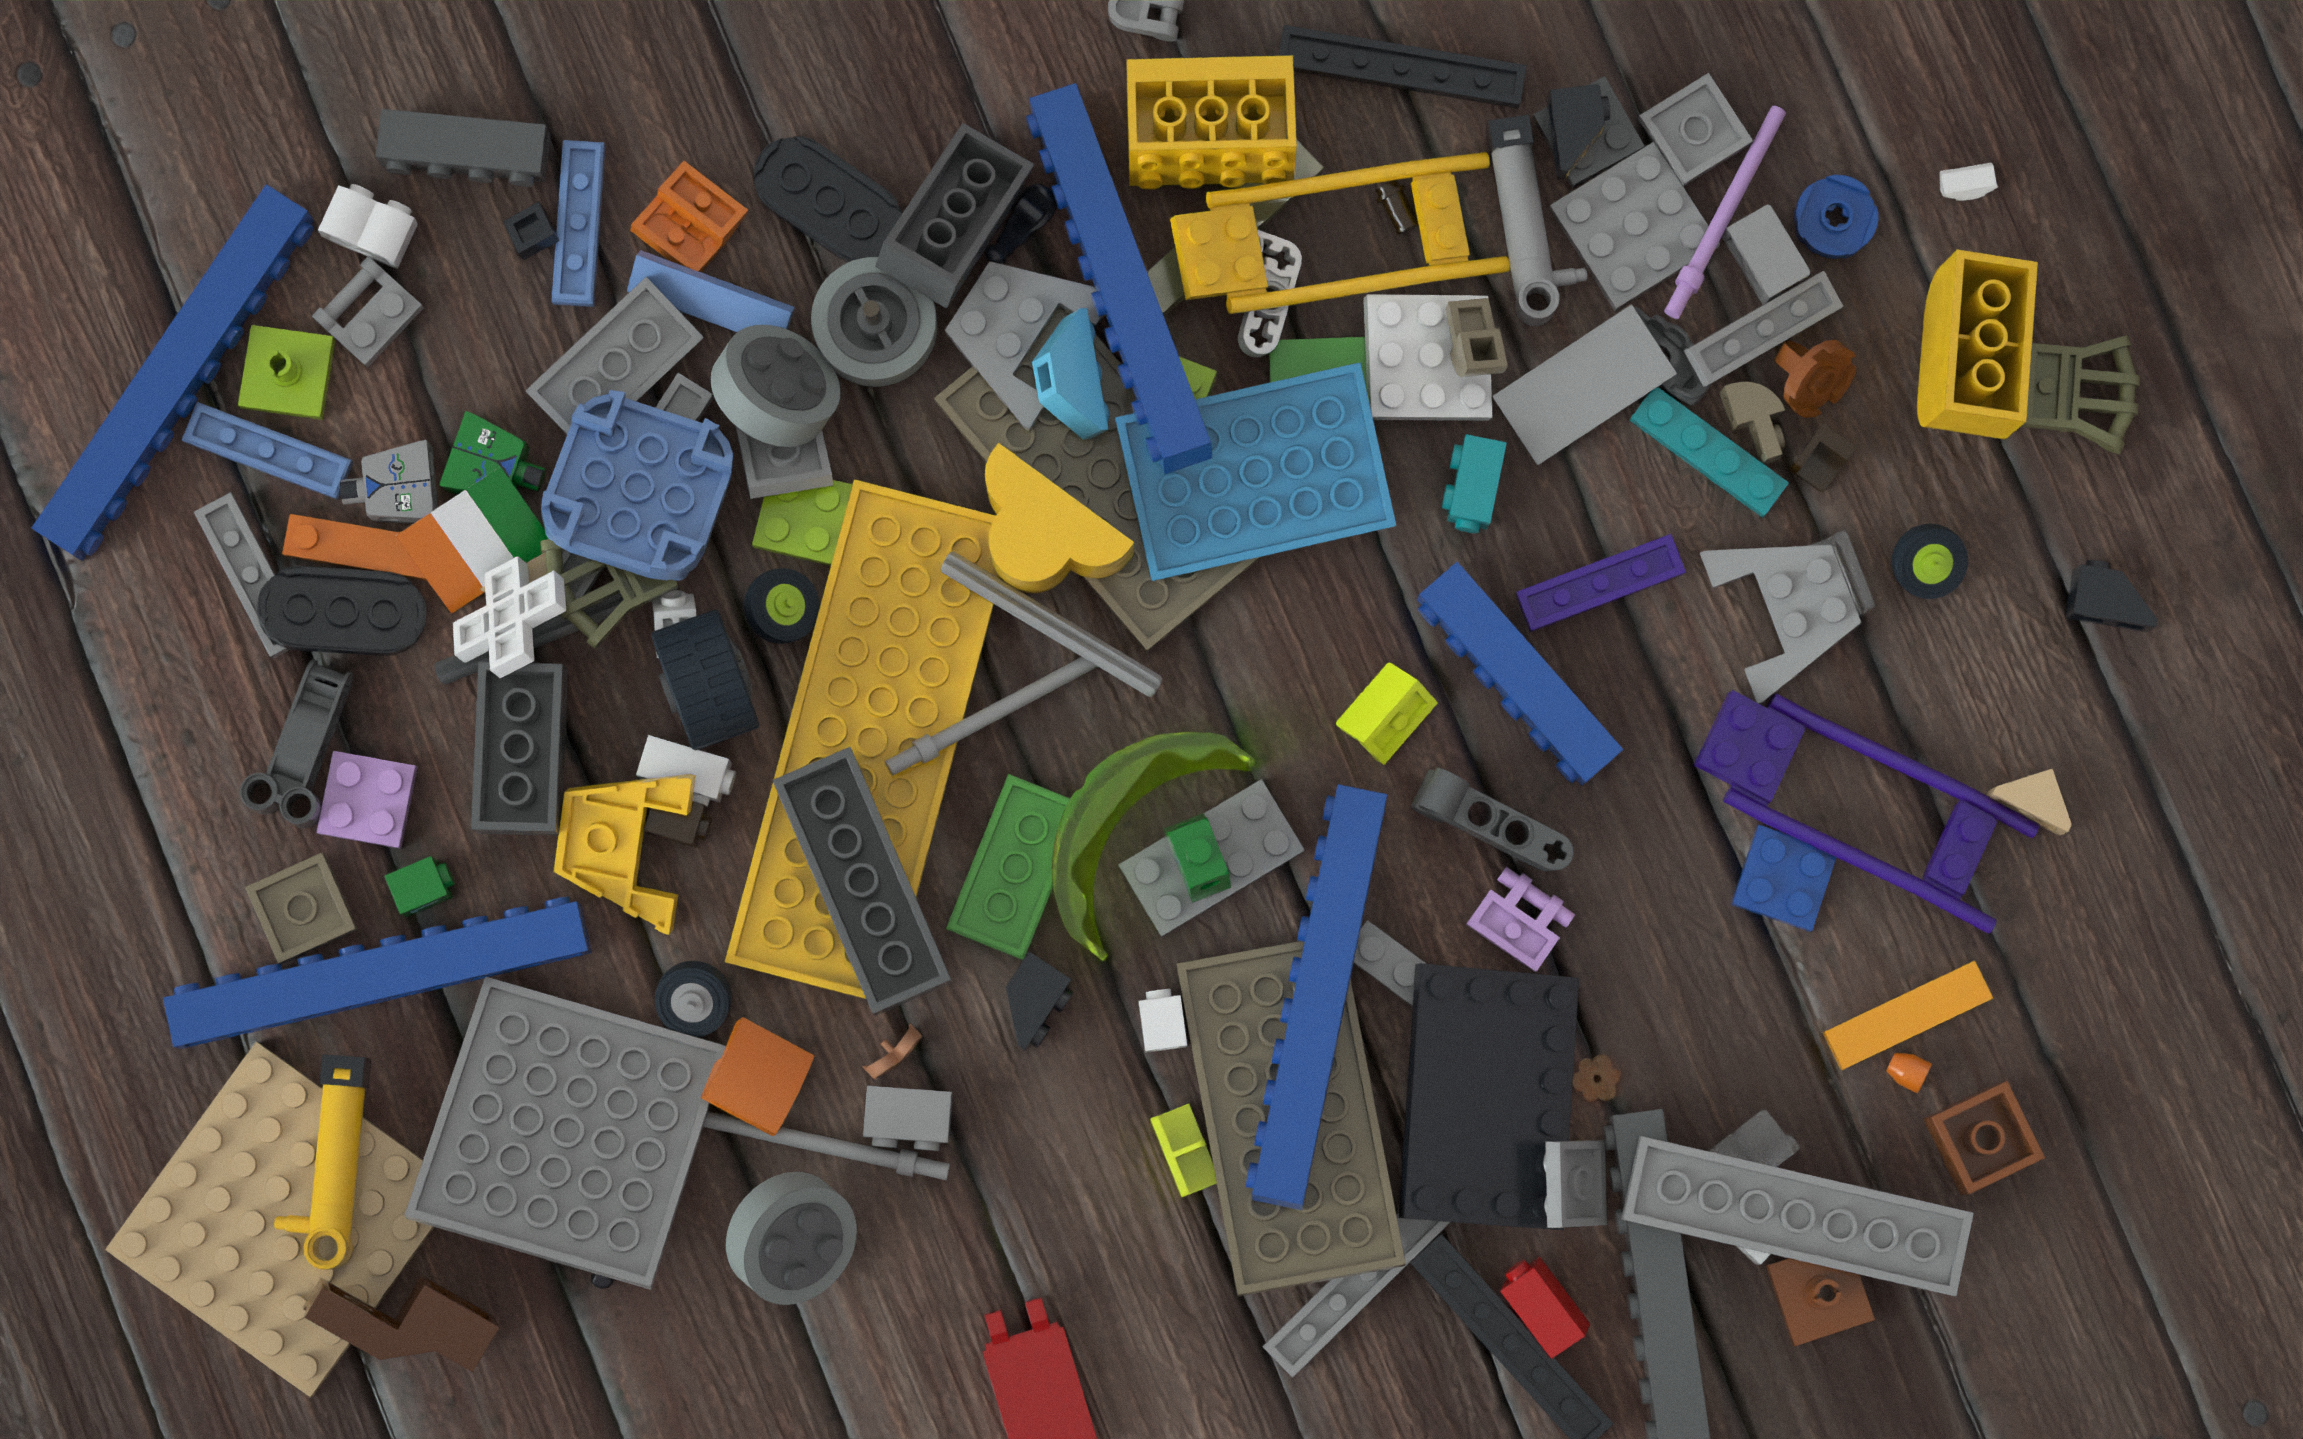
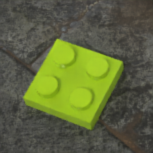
[752,480,853,566]

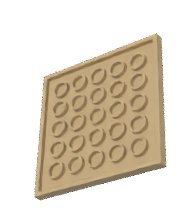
[105,1042,434,1397]

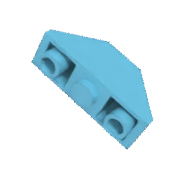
[1032,308,1109,440]

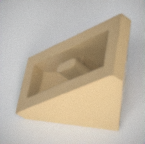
[1987,769,2072,836]

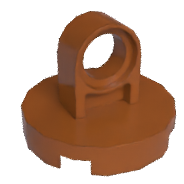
[1774,340,1856,418]

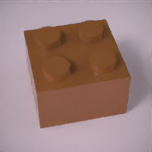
[1923,1081,2045,1195]

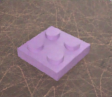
[316,751,418,849]

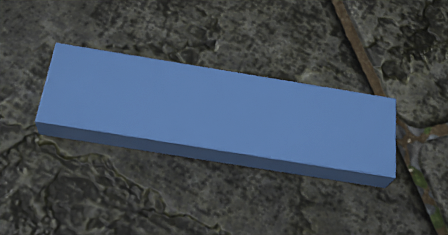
[551,140,606,307]
[627,250,795,332]
[182,402,353,500]

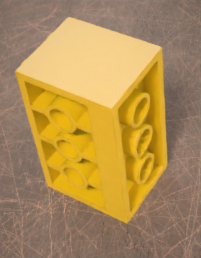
[1127,56,1297,190]

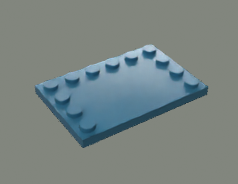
[1115,362,1396,581]

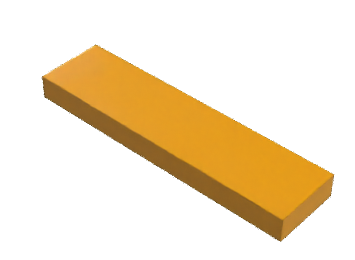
[1822,961,1993,1070]

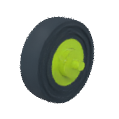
[1892,523,1968,599]
[744,568,820,644]

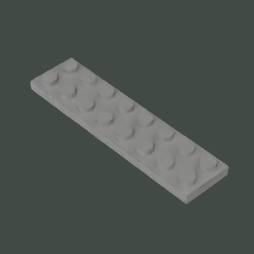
[1621,1136,1974,1296]

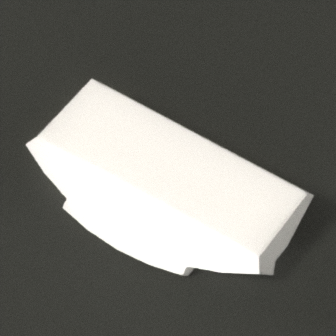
[1940,163,1998,201]

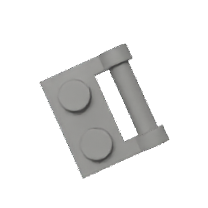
[311,256,424,368]

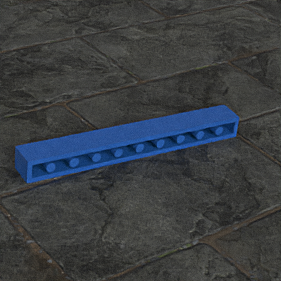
[1025,83,1212,474]
[31,184,314,561]
[1246,784,1387,1210]
[163,897,592,1049]

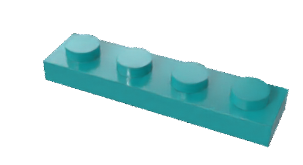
[1629,387,1789,518]

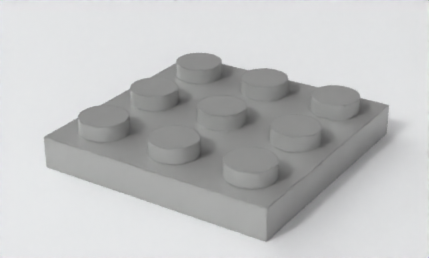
[1549,142,1720,311]

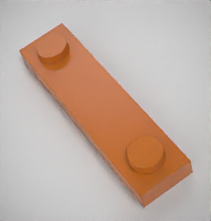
[282,514,427,581]

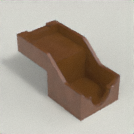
[303,1275,499,1372]

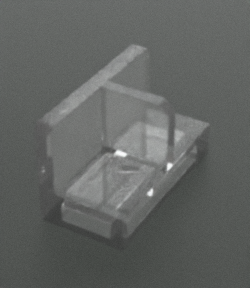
[1708,1110,1801,1167]

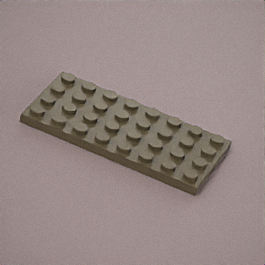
[934,306,1263,652]
[1176,941,1406,1297]

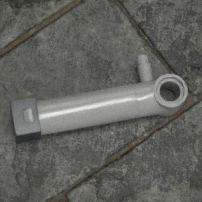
[1485,114,1587,326]

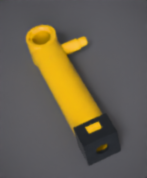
[274,1054,372,1270]

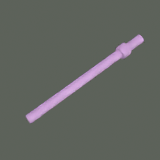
[1664,106,1786,319]

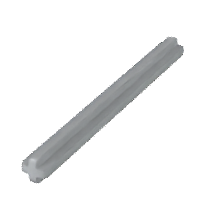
[941,552,1162,697]

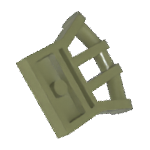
[2021,335,2140,454]
[540,539,678,649]

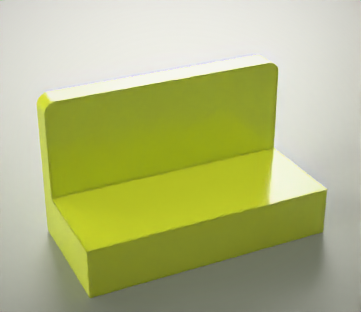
[1336,663,1438,765]

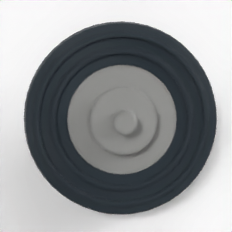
[655,961,732,1037]

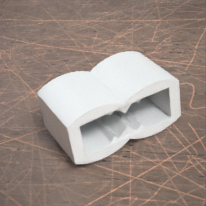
[318,184,418,269]

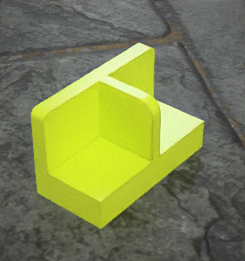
[1150,1104,1217,1198]

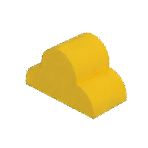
[985,443,1134,593]

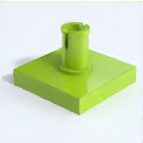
[238,325,336,420]

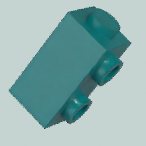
[1441,434,1507,533]

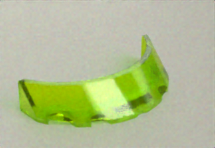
[1052,732,1257,964]

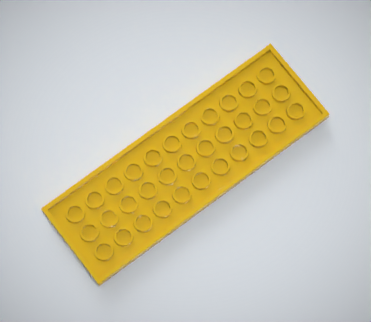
[725,479,1000,999]

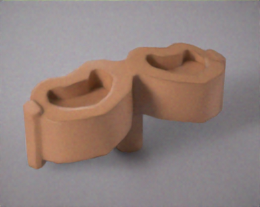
[862,1023,922,1080]

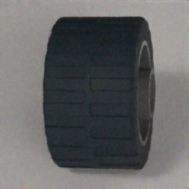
[651,609,760,751]

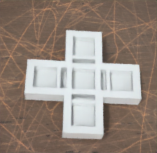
[453,556,566,678]

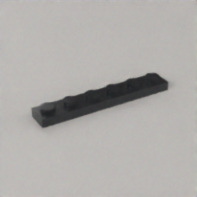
[1278,25,1527,109]
[1409,1234,1614,1439]

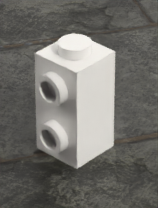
[636,735,736,807]

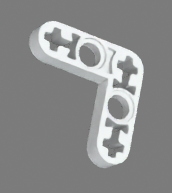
[1238,230,1302,358]

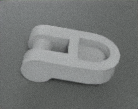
[1108,0,1184,41]

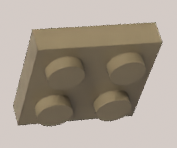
[245,853,358,964]

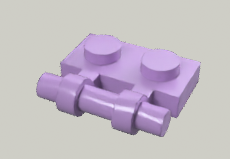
[1466,866,1575,973]

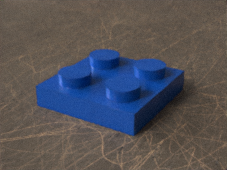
[1731,825,1836,932]

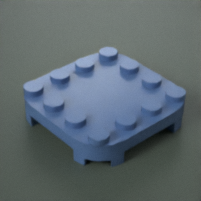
[541,390,733,581]

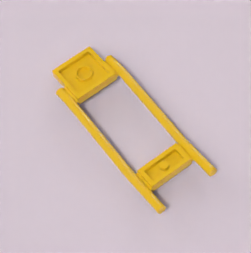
[1170,152,1510,314]

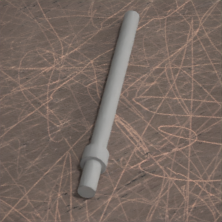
[885,657,1098,776]
[704,1111,950,1180]

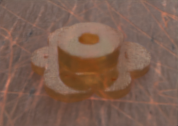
[1572,1055,1620,1102]

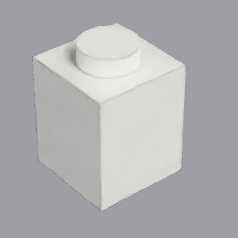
[1138,989,1187,1053]

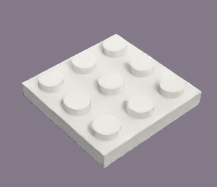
[1364,294,1492,421]

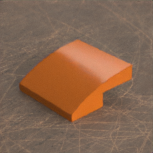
[630,161,748,273]
[700,1017,815,1136]

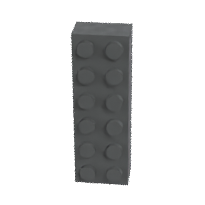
[772,747,953,1016]

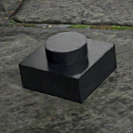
[503,202,560,260]

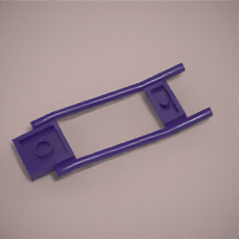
[1694,690,2040,934]

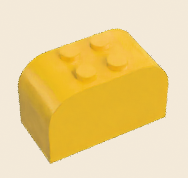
[1917,249,2038,439]

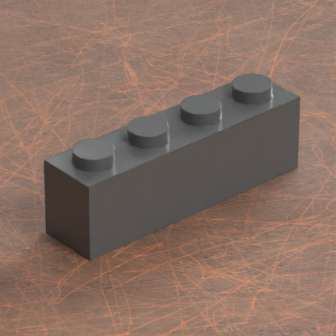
[375,109,551,187]

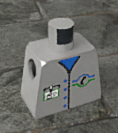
[340,440,438,524]

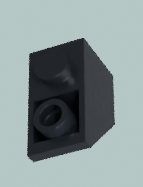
[1006,952,1074,1052]

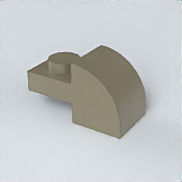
[1445,298,1508,377]
[1719,382,1785,465]

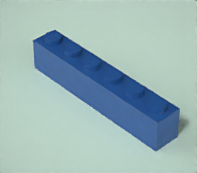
[1417,562,1624,786]

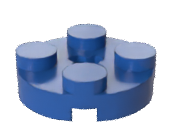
[1794,175,1878,259]

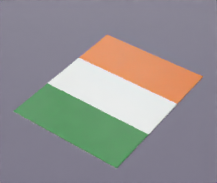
[395,467,549,614]

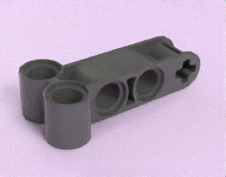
[240,659,353,829]
[1410,767,1574,871]

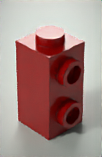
[1500,1256,1590,1359]

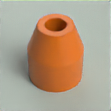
[1886,1052,1932,1094]

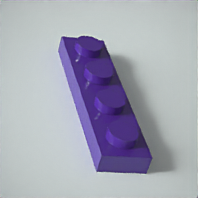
[1515,534,1686,632]

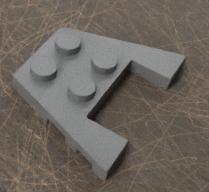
[945,261,1104,432]
[1700,545,1861,704]

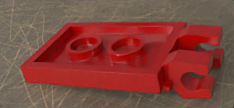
[982,1297,1097,1439]

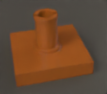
[1766,1258,1875,1346]

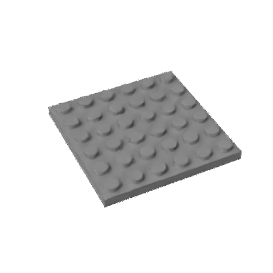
[405,976,726,1290]

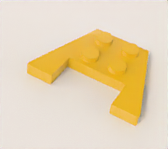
[553,774,696,935]

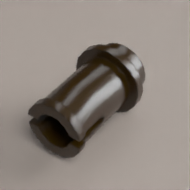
[1375,180,1419,235]

